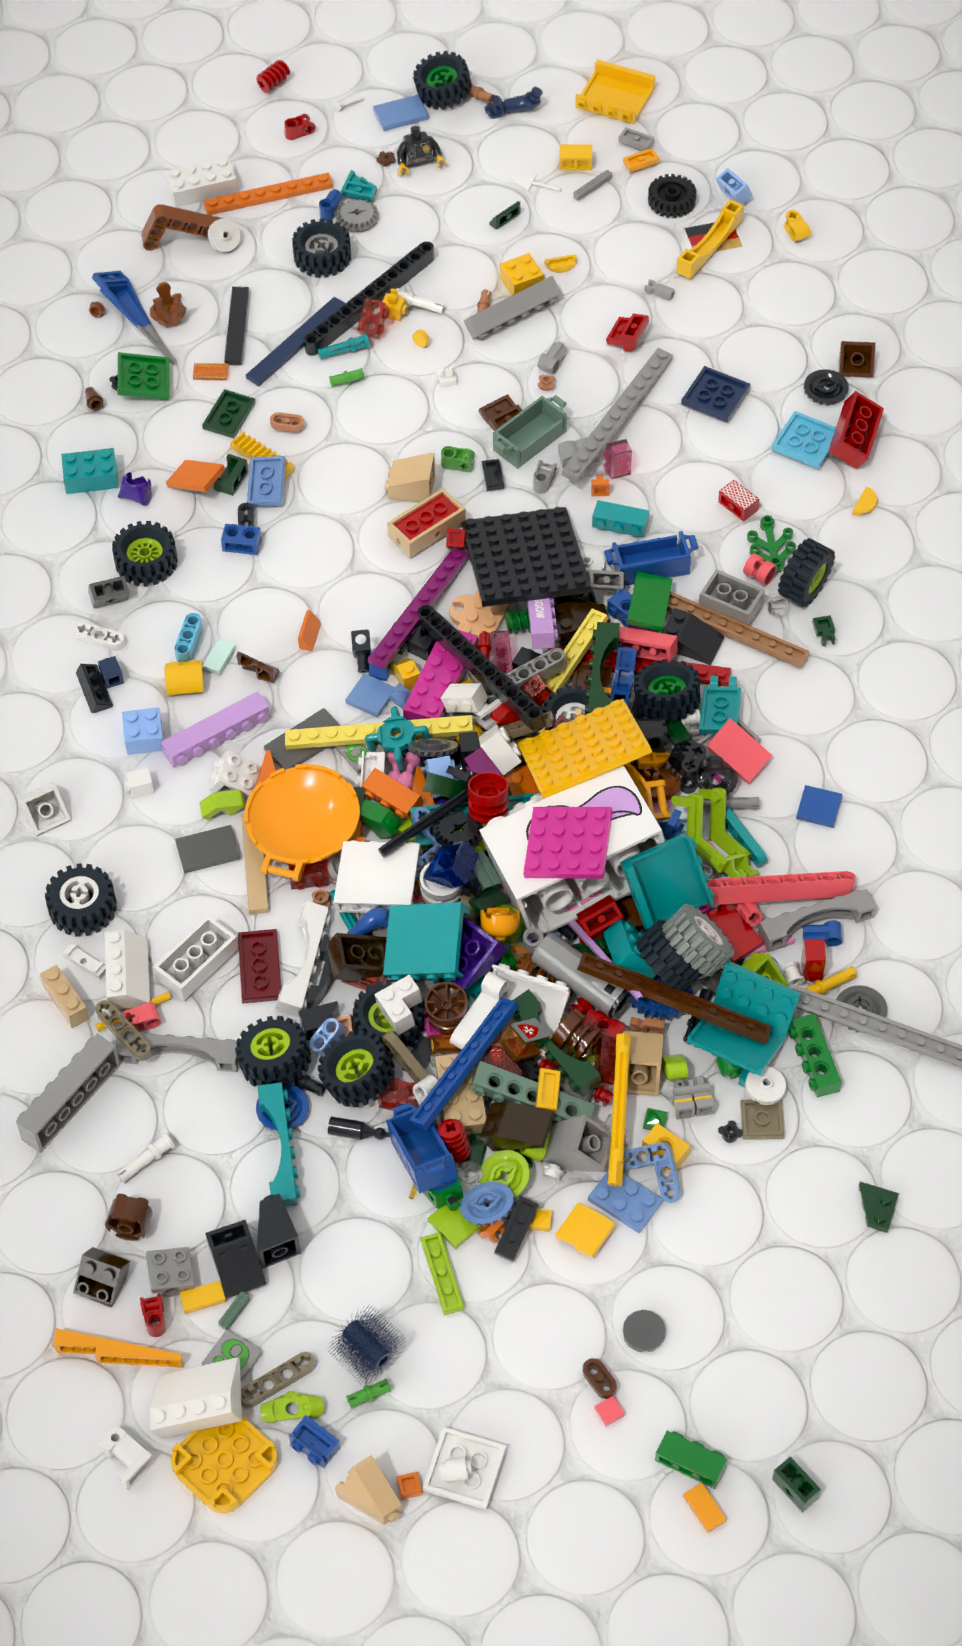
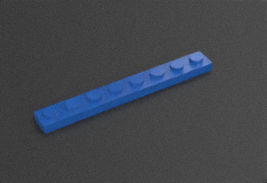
[409,997,519,1130]

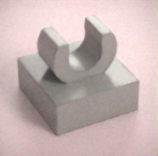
[685,721,704,742]

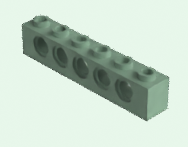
[469,1061,595,1123]

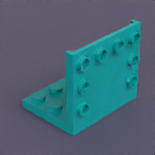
[686,961,802,1076]

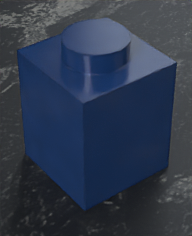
[98,656,124,689]

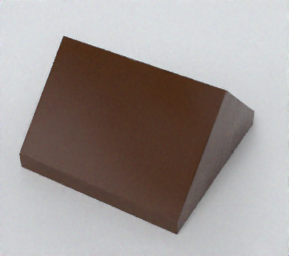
[839,341,876,377]

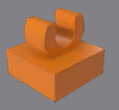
[591,475,609,497]
[477,1219,504,1243]

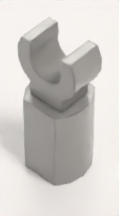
[644,279,675,301]

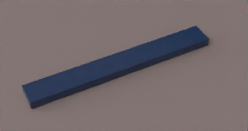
[246,296,345,386]

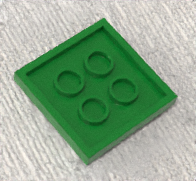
[117,352,170,400]

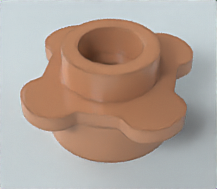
[538,375,555,391]
[312,890,331,907]

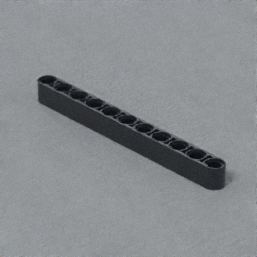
[304,241,434,356]
[417,605,546,731]

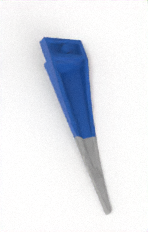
[92,270,176,365]

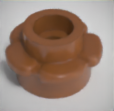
[89,301,105,317]

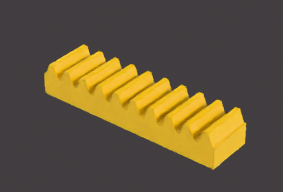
[230,431,294,479]

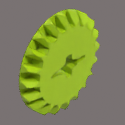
[478,1150,531,1200]

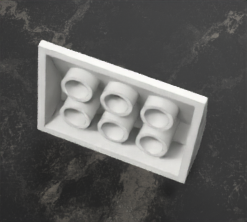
[150,1357,242,1439]

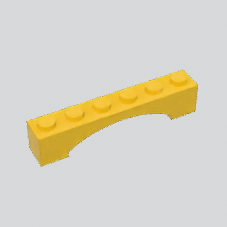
[676,199,744,279]

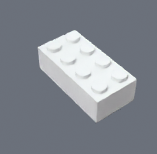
[165,157,238,207]
[153,915,239,1001]

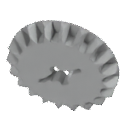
[336,198,379,231]

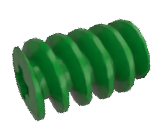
[505,608,530,634]

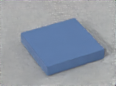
[345,673,395,718]

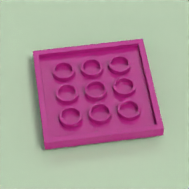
[523,807,613,879]

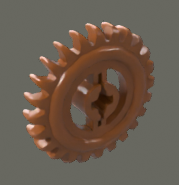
[629,760,681,803]

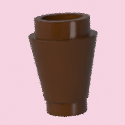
[85,387,103,411]

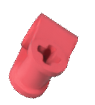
[121,1002,161,1032]

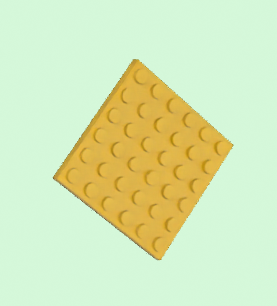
[518,699,652,799]

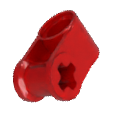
[284,114,316,140]
[140,1293,166,1337]

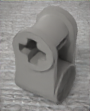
[533,460,557,494]

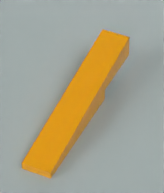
[53,1328,184,1368]

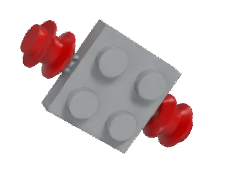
[538,1058,614,1107]

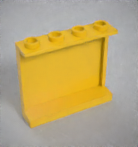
[575,59,656,124]

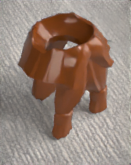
[150,282,187,328]

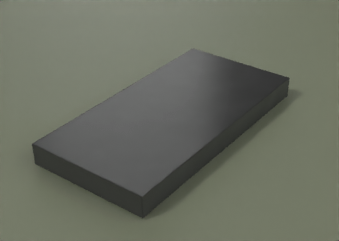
[264,708,341,770]

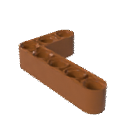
[141,204,227,251]

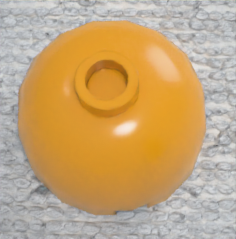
[480,907,520,940]

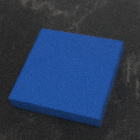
[796,785,842,828]

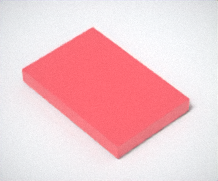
[705,718,773,784]

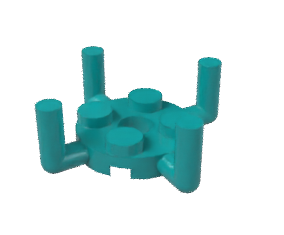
[365,706,431,771]

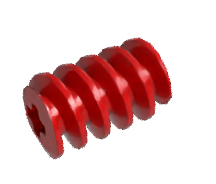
[256,60,290,93]
[438,1119,471,1162]

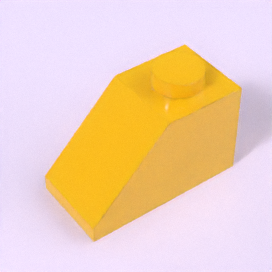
[390,657,420,690]

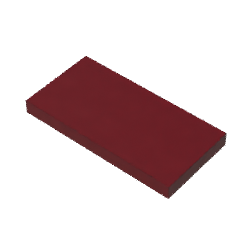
[238,929,281,1004]

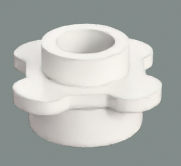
[543,1164,564,1180]

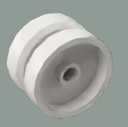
[420,859,463,904]

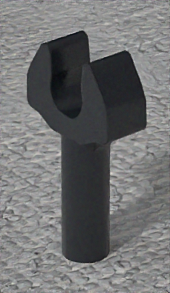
[461,877,482,897]

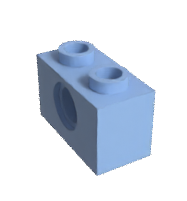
[716,168,753,205]

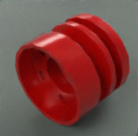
[468,772,509,823]

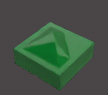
[643,1108,667,1130]

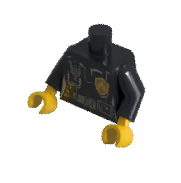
[396,126,447,176]

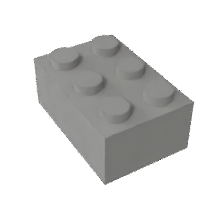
[699,569,765,625]

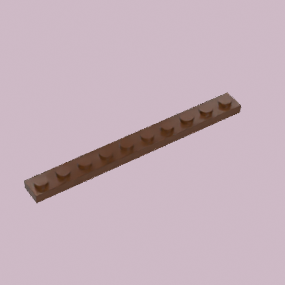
[577,952,772,1045]

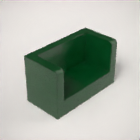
[213,454,248,496]

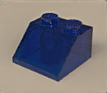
[423,840,479,888]

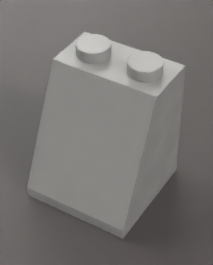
[542,1115,611,1172]

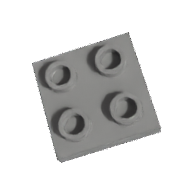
[146,1247,194,1297]

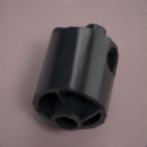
[635,717,668,753]

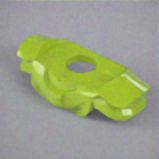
[260,1391,324,1423]

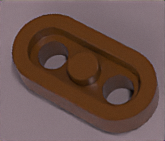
[582,1358,617,1399]

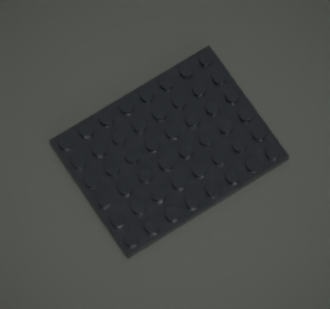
[461,507,591,607]

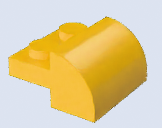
[164,660,204,695]

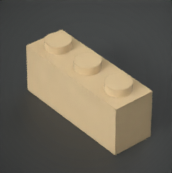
[40,964,89,1029]

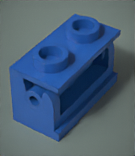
[289,1415,341,1468]

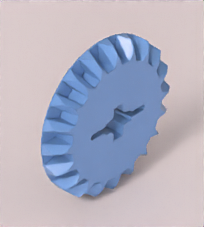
[460,1182,514,1226]

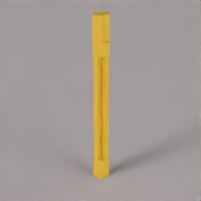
[608,1033,631,1187]

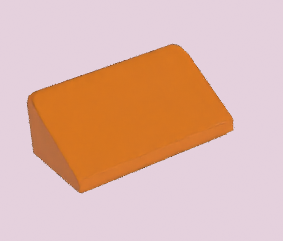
[298,610,321,651]

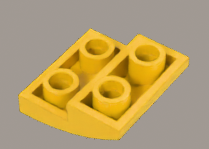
[555,1203,616,1258]

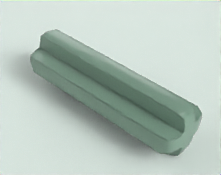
[218,1291,250,1330]

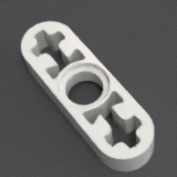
[74,622,125,651]

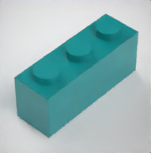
[592,500,649,538]

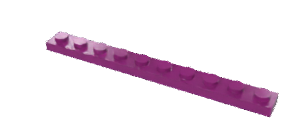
[368,547,469,670]

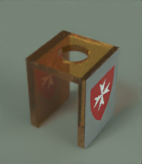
[500,1018,550,1062]

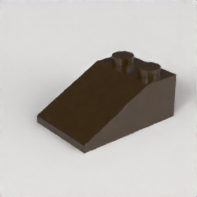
[554,602,610,647]
[327,933,387,981]
[480,1102,555,1151]

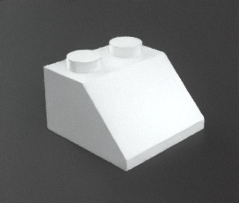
[17,783,71,835]

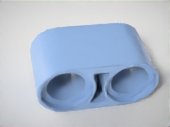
[310,1018,347,1056]

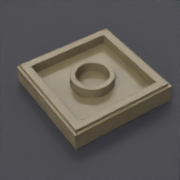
[740,1099,784,1140]

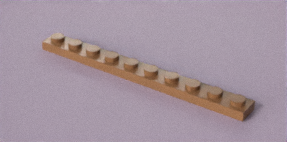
[667,591,810,668]

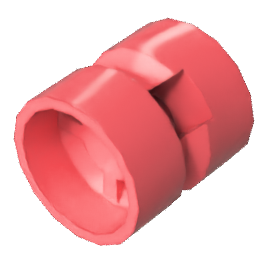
[743,553,777,586]

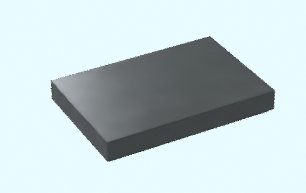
[175,825,240,873]

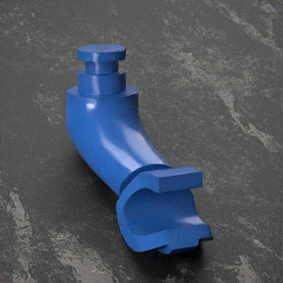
[347,907,389,935]

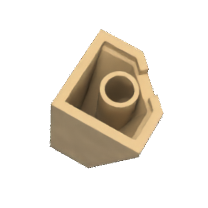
[335,1455,403,1525]

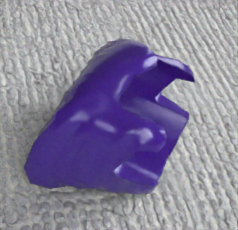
[118,472,152,506]

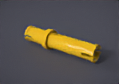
[805,966,857,995]

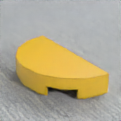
[544,254,577,273]
[852,486,877,516]

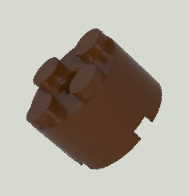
[105,1193,153,1241]

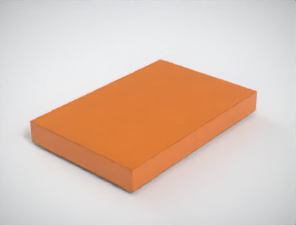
[165,459,226,492]

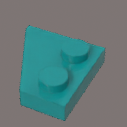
[341,170,377,202]

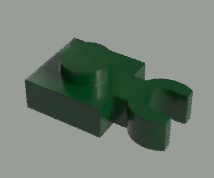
[812,615,836,646]

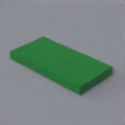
[626,571,673,632]

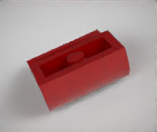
[606,313,649,352]

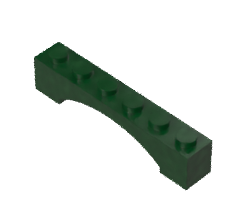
[585,622,620,715]
[512,989,602,1097]

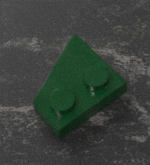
[858,1181,899,1233]

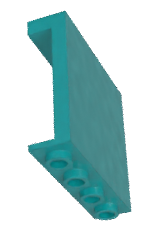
[620,833,715,931]
[383,902,470,982]

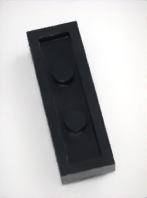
[494,1195,539,1262]

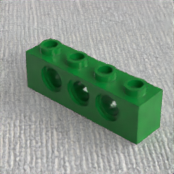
[789,1013,842,1098]

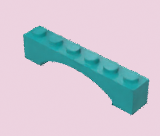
[257,1082,301,1207]

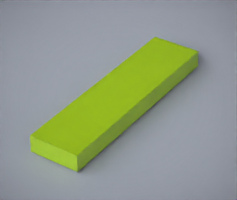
[420,1232,464,1315]

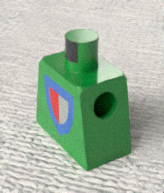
[423,1170,464,1211]

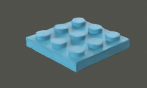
[771,411,836,469]

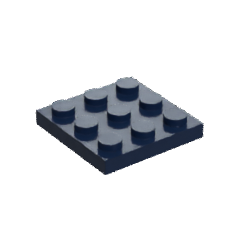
[681,366,751,423]

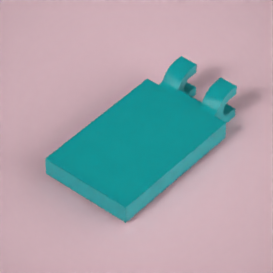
[699,676,742,735]

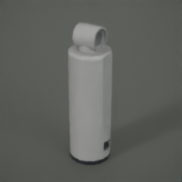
[523,928,631,1018]

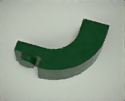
[423,772,468,801]

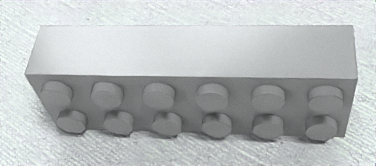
[16,1033,120,1153]

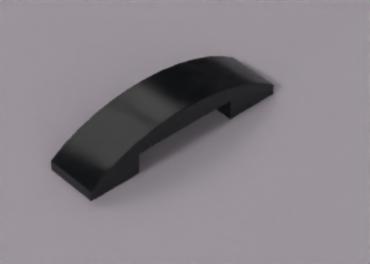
[306,934,333,1009]

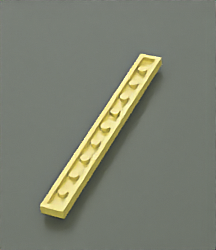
[285,715,473,750]

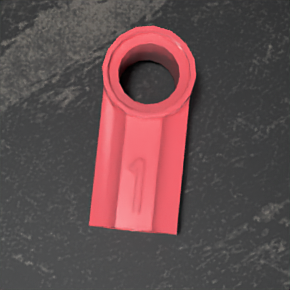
[733,902,762,926]

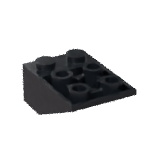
[205,1219,267,1299]

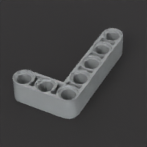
[467,648,567,704]

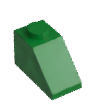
[359,799,402,839]

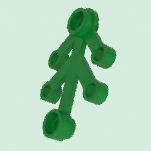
[747,515,796,573]

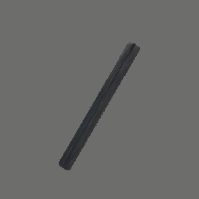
[378,787,469,857]

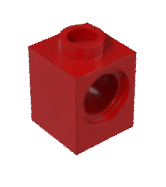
[446,528,465,548]

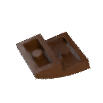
[478,394,522,431]

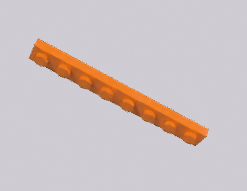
[203,172,333,215]

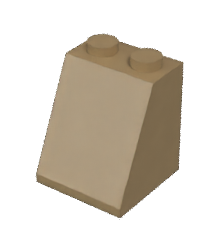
[385,453,435,502]
[623,1031,664,1096]

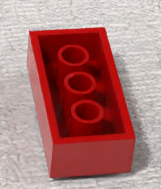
[828,391,884,469]

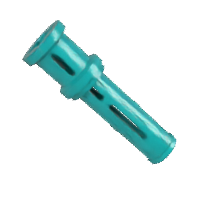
[317,333,370,359]

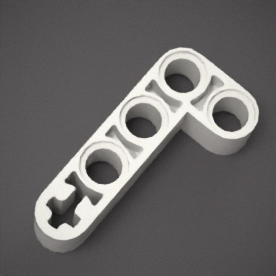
[450,972,508,1050]

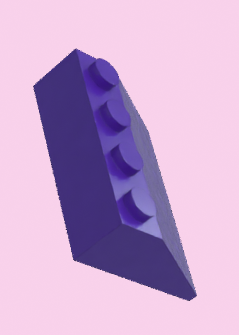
[440,900,507,991]

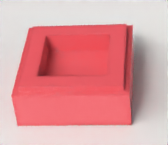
[594,1396,625,1426]

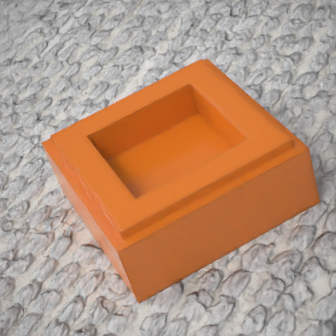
[396,1471,423,1500]

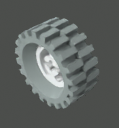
[662,904,734,976]

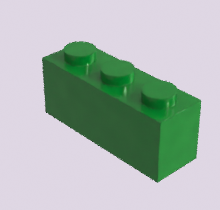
[655,1430,727,1489]

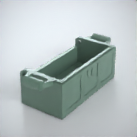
[493,395,567,469]

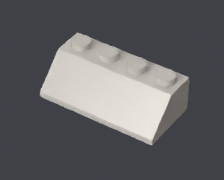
[105,930,150,1010]

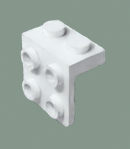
[210,750,260,797]

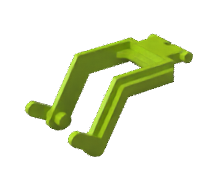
[671,788,759,878]

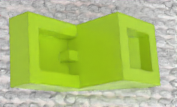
[199,790,245,820]

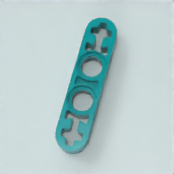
[725,806,768,867]

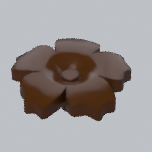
[376,151,396,166]

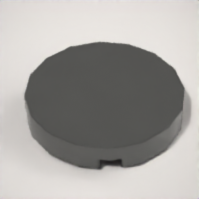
[623,1310,666,1352]

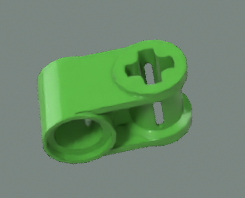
[441,446,475,472]

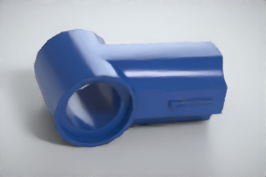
[319,189,343,221]
[803,920,843,946]

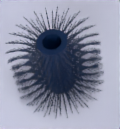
[327,1305,406,1385]

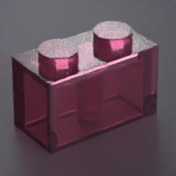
[603,439,632,479]

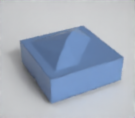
[388,683,411,709]

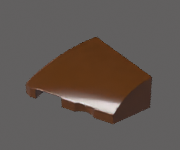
[236,651,279,683]

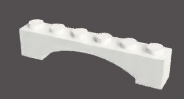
[275,900,330,1017]

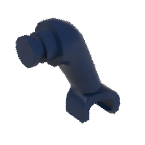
[484,87,543,119]

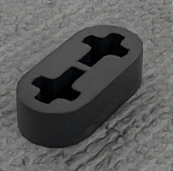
[238,503,255,527]

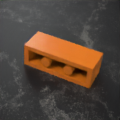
[361,768,424,821]

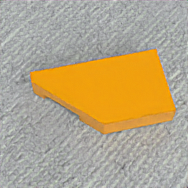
[636,752,670,770]

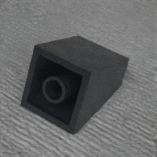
[257,1193,301,1269]

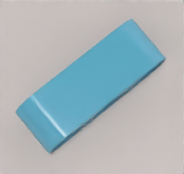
[174,613,203,662]

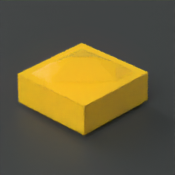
[529,1208,552,1232]

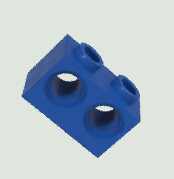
[221,524,262,555]

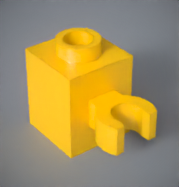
[381,288,408,321]

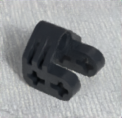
[667,740,707,794]

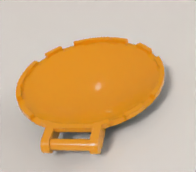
[244,764,360,882]

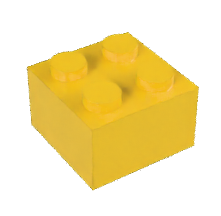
[499,253,544,296]

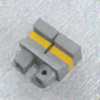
[673,1076,715,1119]

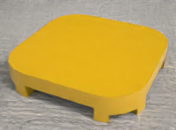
[171,1416,278,1514]

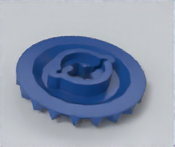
[256,1083,309,1132]

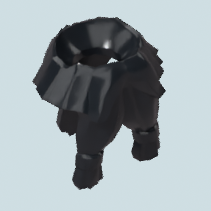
[696,756,738,796]

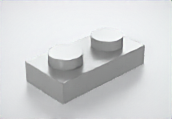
[618,127,654,151]

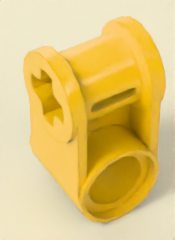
[784,210,811,242]

